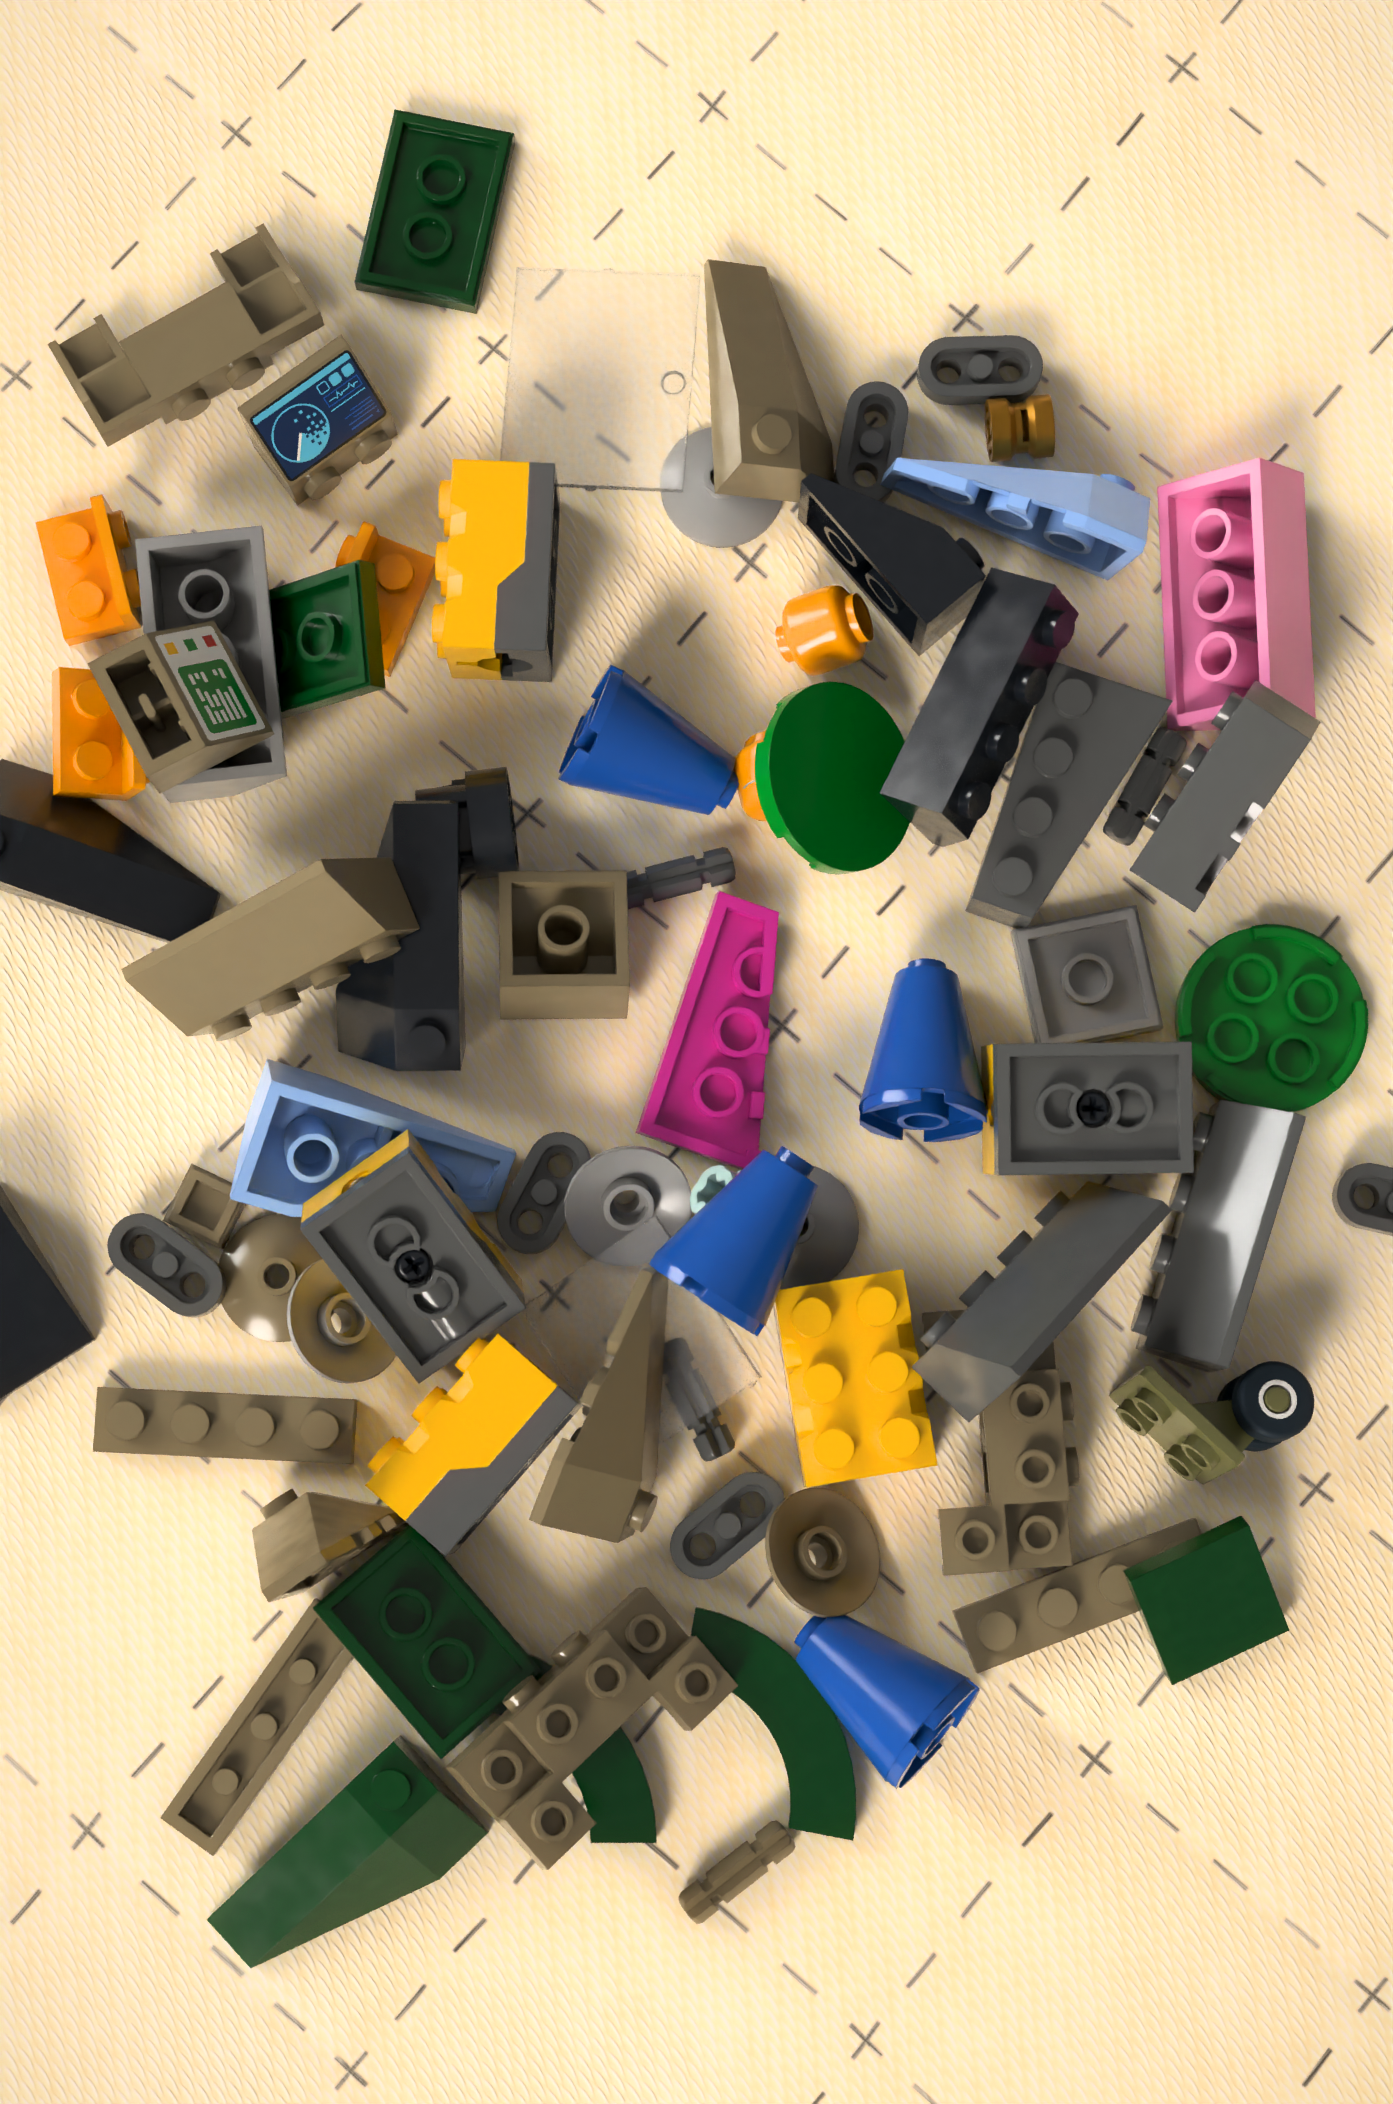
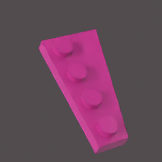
[635,891,779,1170]

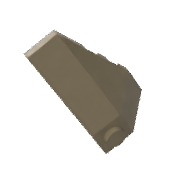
[704,259,834,503]

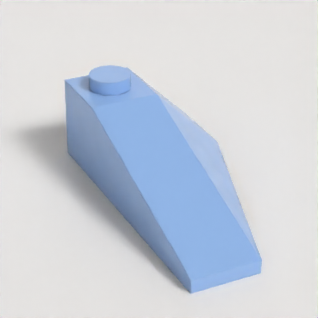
[880,458,1150,581]
[230,1059,516,1217]

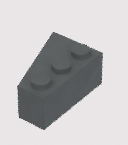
[1130,680,1320,913]

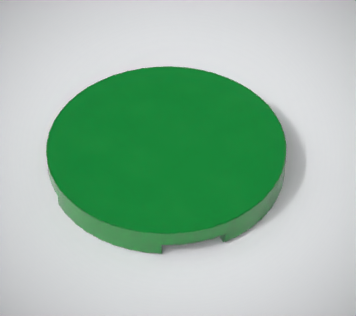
[755,682,910,875]
[1175,924,1368,1112]

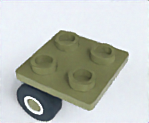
[1109,1361,1314,1485]

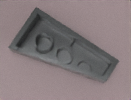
[965,662,1173,929]

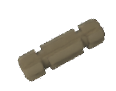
[678,1820,796,1924]

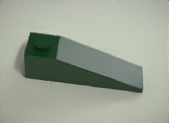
[207,1735,489,1969]

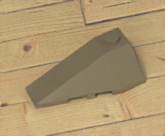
[529,1267,668,1543]
[252,1488,407,1603]

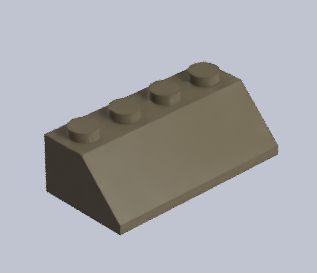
[121,857,420,1041]

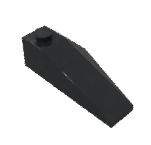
[0,759,221,943]
[336,800,466,1071]

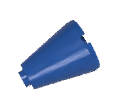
[558,664,739,815]
[859,958,988,1142]
[649,1146,818,1336]
[794,1615,980,1789]

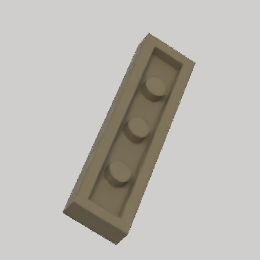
[93,1387,358,1464]
[952,1518,1202,1673]
[160,1598,354,1856]

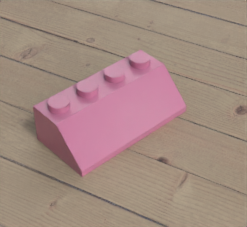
[1157,458,1316,731]

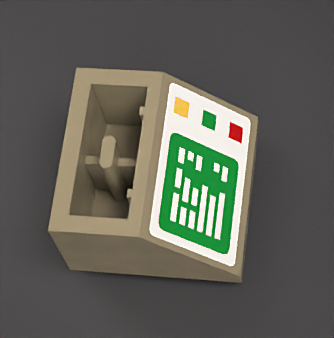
[87,620,274,794]

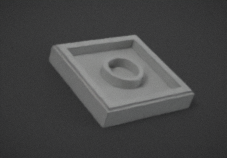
[1011,905,1164,1043]

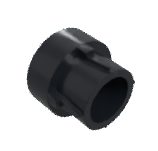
[415,767,519,879]

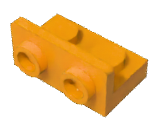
[35,494,141,646]
[335,521,435,677]
[52,667,150,801]

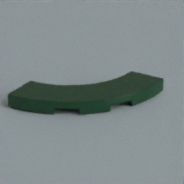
[690,1607,856,1841]
[494,1653,657,1843]

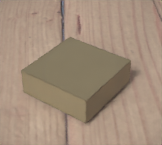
[163,1163,246,1250]

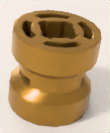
[985,394,1055,462]

